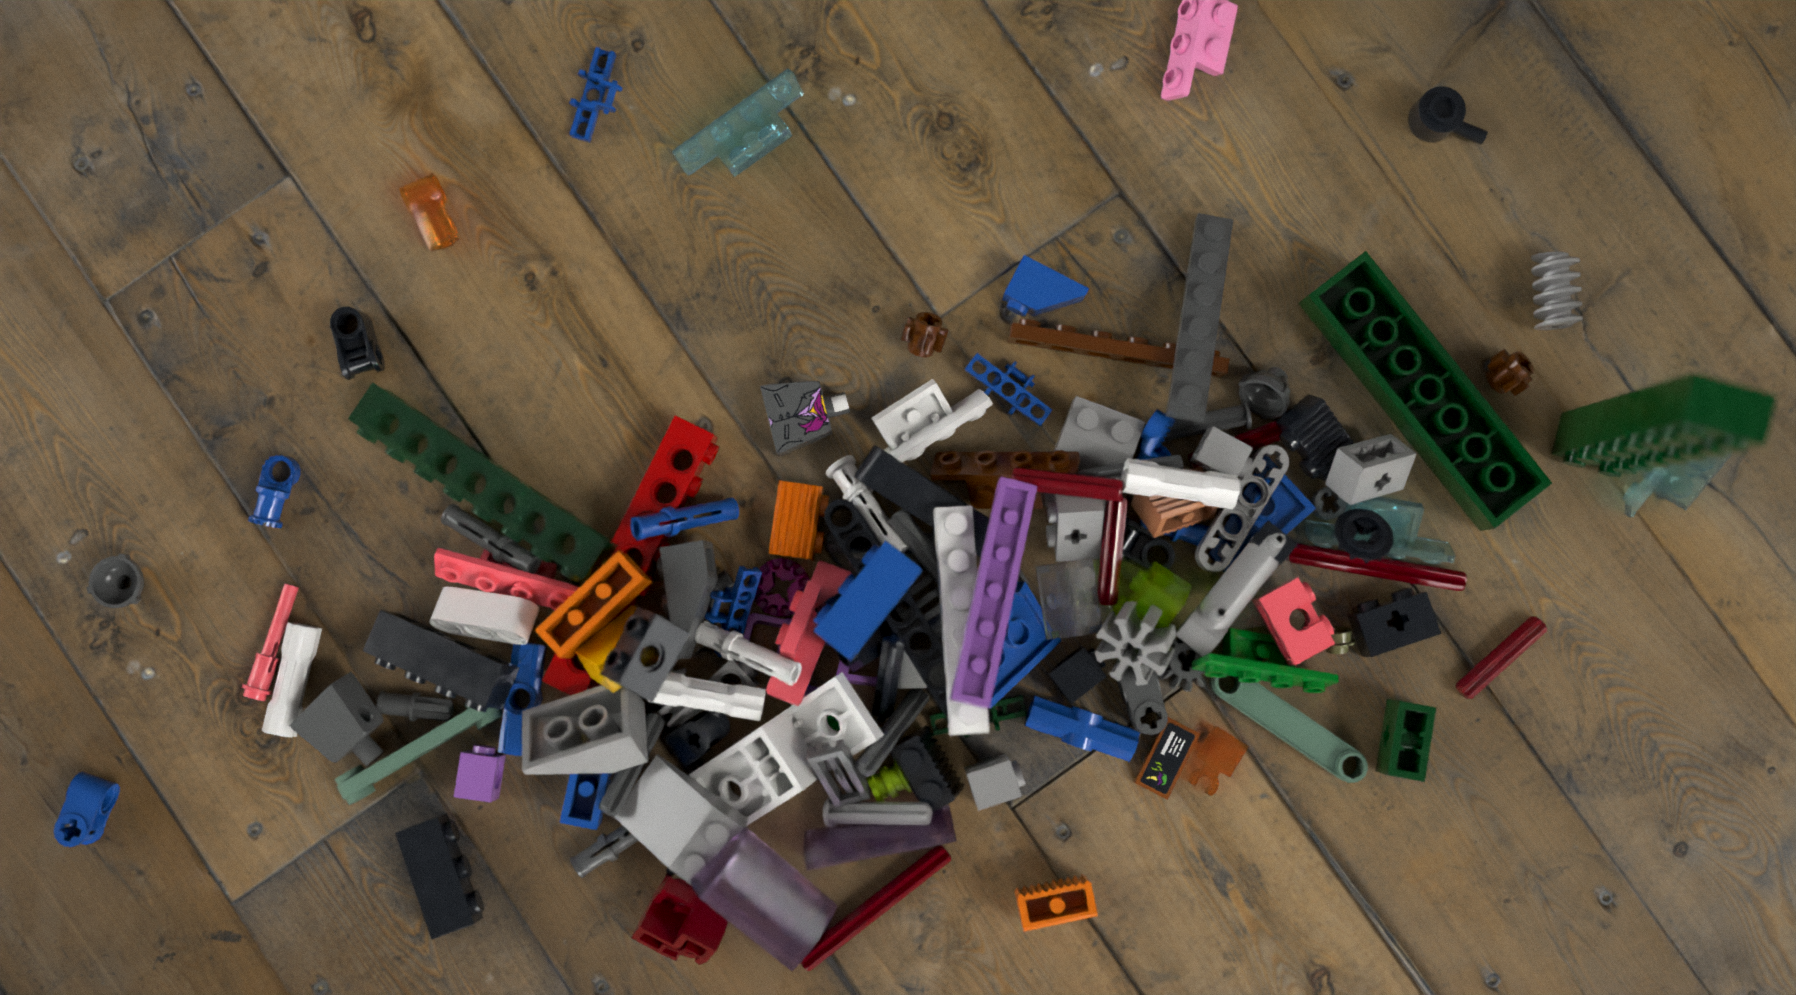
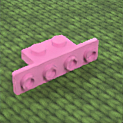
[1161,0,1238,101]

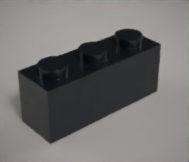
[395,813,484,940]

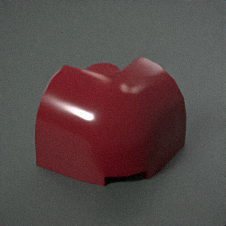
[631,876,729,965]

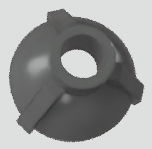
[1238,367,1291,420]
[86,553,144,608]

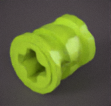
[866,761,913,802]

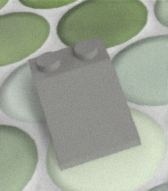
[1044,396,1145,528]
[522,685,648,775]
[614,754,749,891]

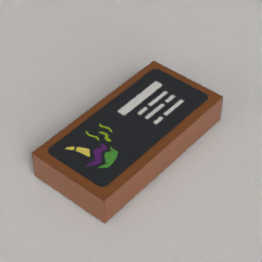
[1133,717,1200,800]

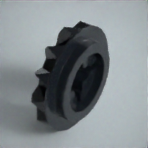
[1333,509,1394,564]

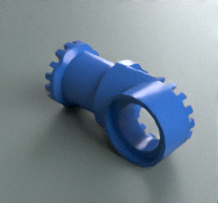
[1136,409,1175,460]
[248,455,301,529]

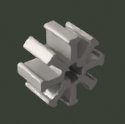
[1095,601,1177,686]

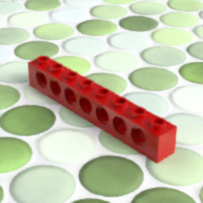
[541,415,720,695]

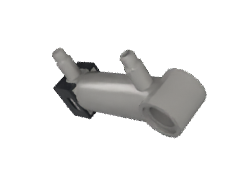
[1176,521,1297,656]

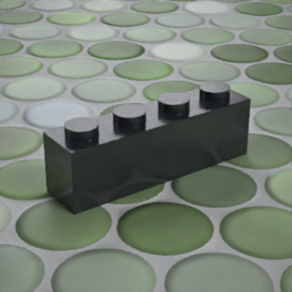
[363,609,520,712]

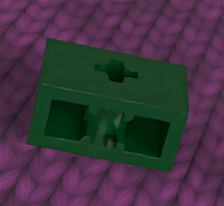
[1375,699,1437,782]

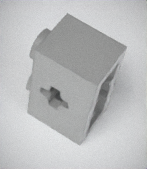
[1325,434,1417,505]
[1046,494,1104,562]
[964,754,1026,811]

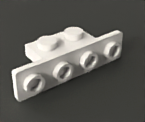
[859,379,993,467]

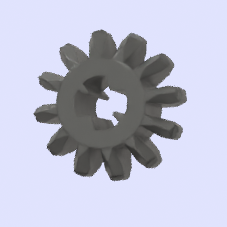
[1158,637,1206,692]

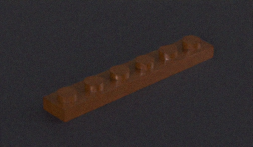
[1007,319,1230,378]

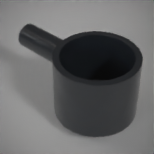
[1408,86,1488,145]

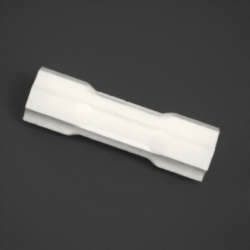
[1121,458,1240,509]
[262,622,322,738]
[648,672,766,721]

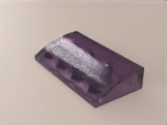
[804,804,957,871]
[689,827,837,971]

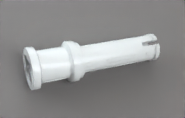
[826,455,908,554]

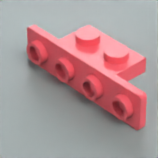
[434,548,580,611]
[766,561,852,706]

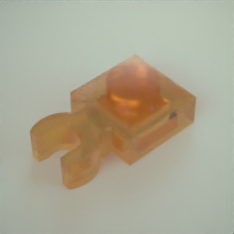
[1188,726,1249,796]

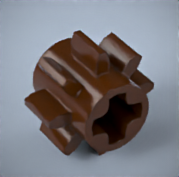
[901,312,949,357]
[1486,349,1534,396]

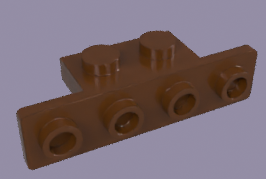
[930,450,1080,509]

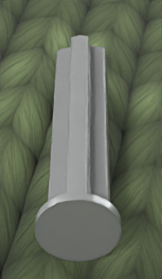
[823,798,933,828]

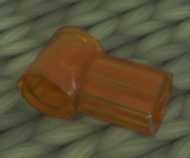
[399,173,460,251]

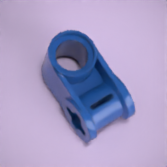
[54,771,120,847]

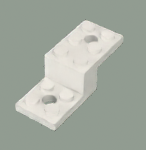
[688,672,884,827]

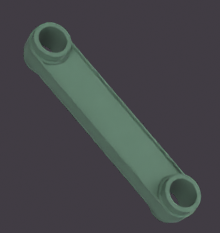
[1209,676,1368,783]
[335,703,503,805]

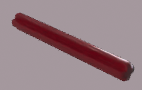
[1285,543,1467,591]
[797,844,951,971]

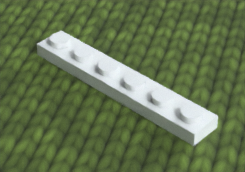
[933,506,990,736]

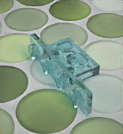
[672,69,803,177]
[1623,452,1732,518]
[1303,497,1456,564]

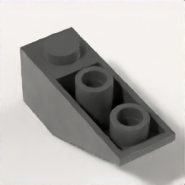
[657,540,718,659]

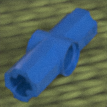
[498,642,547,756]
[1024,695,1140,762]

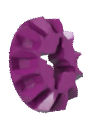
[754,558,810,617]

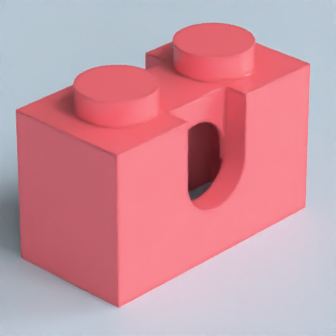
[1252,577,1335,665]

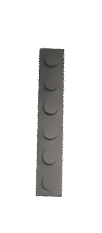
[1165,213,1233,423]

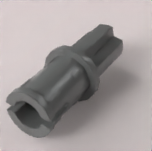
[377,691,454,722]

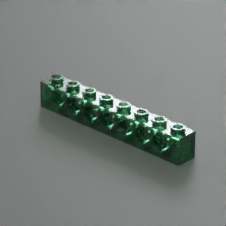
[348,382,618,583]

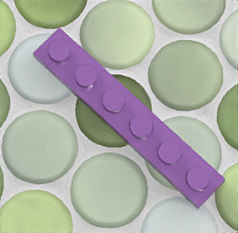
[949,477,1037,709]

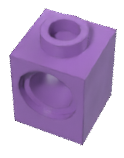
[454,744,506,802]

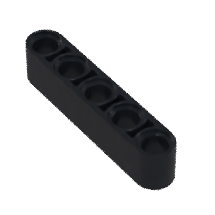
[854,445,990,558]

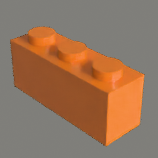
[535,551,652,659]

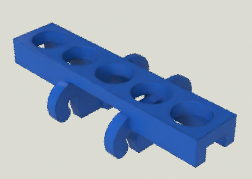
[569,47,622,143]
[965,353,1052,427]
[704,566,762,657]

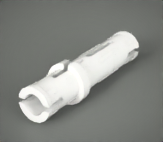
[695,621,802,686]

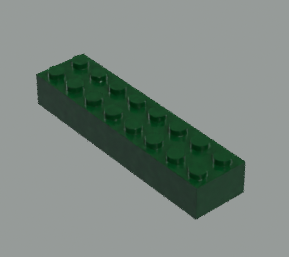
[1298,251,1552,531]
[1551,372,1777,478]

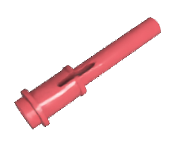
[242,583,299,701]

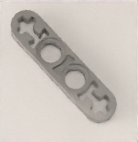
[1195,445,1289,572]

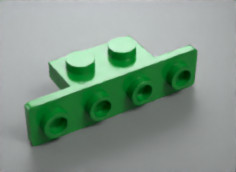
[1192,628,1339,693]

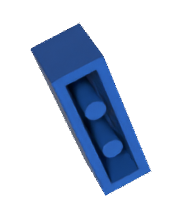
[813,541,922,662]

